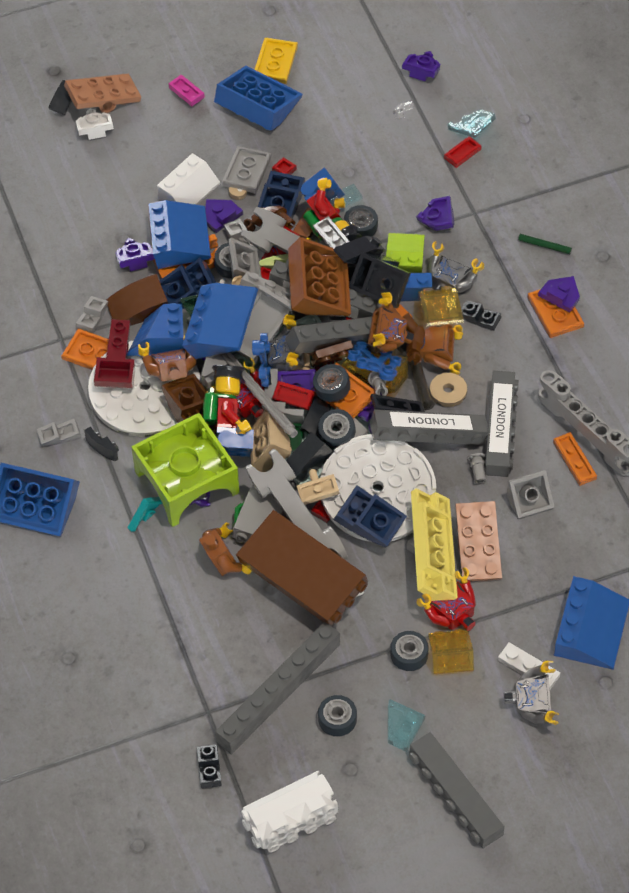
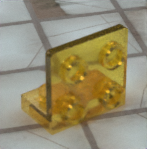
[428,629,474,674]

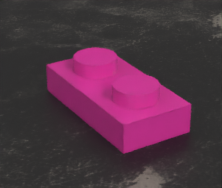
[168,75,205,107]

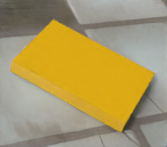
[254,38,298,84]

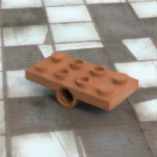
[64,73,141,113]
[455,501,502,582]

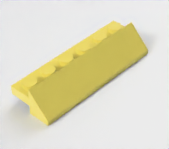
[411,488,458,601]

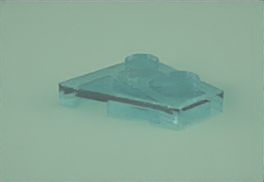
[447,109,496,138]
[388,699,425,752]

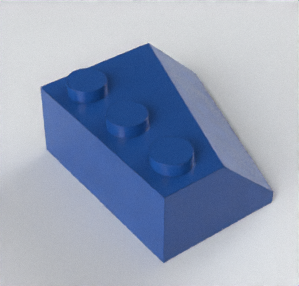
[127,303,184,356]

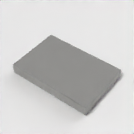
[222,146,271,193]

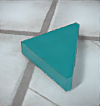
[127,497,163,532]

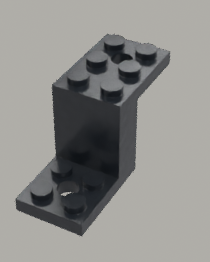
[348,253,411,308]

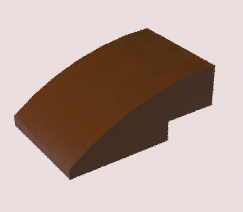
[106,274,168,326]
[161,374,215,430]

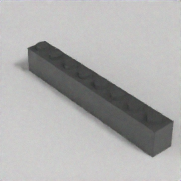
[215,622,340,755]

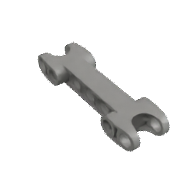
[240,207,357,268]
[538,370,629,476]
[245,449,348,560]

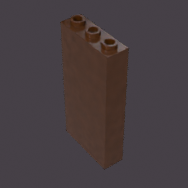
[236,510,368,627]

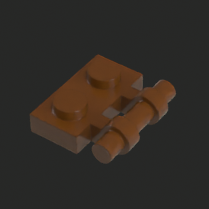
[311,340,353,367]

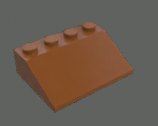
[288,237,351,316]

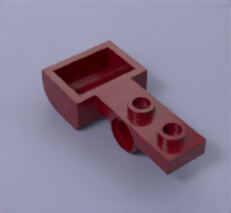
[94,319,135,389]

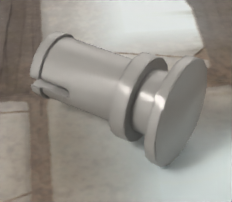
[368,371,388,396]
[467,453,487,484]

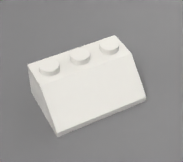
[157,153,220,205]

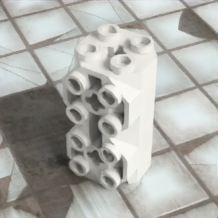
[241,771,338,852]

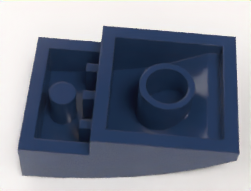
[258,171,305,219]
[160,258,216,309]
[333,485,407,547]

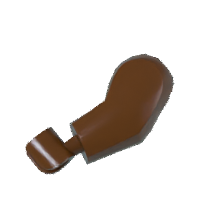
[244,206,296,232]
[403,313,425,365]

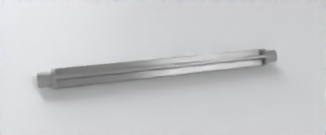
[220,352,298,438]

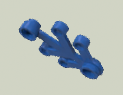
[252,333,272,387]
[347,341,402,381]

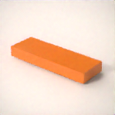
[553,432,597,486]

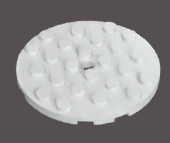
[88,341,201,437]
[321,434,436,542]

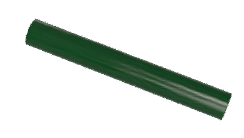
[518,233,572,255]

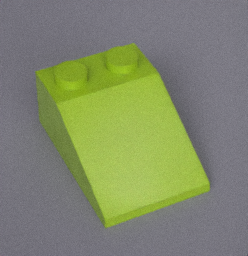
[386,233,425,273]

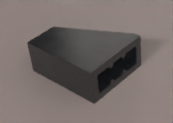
[286,432,334,484]

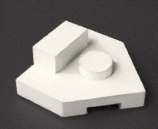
[76,108,114,140]

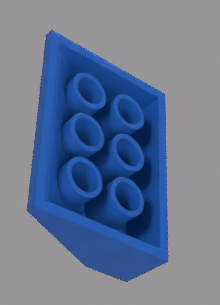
[214,66,303,131]
[148,200,211,269]
[182,283,258,359]
[0,462,80,537]
[554,576,629,670]

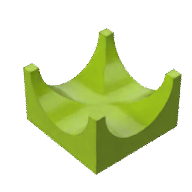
[131,413,240,527]

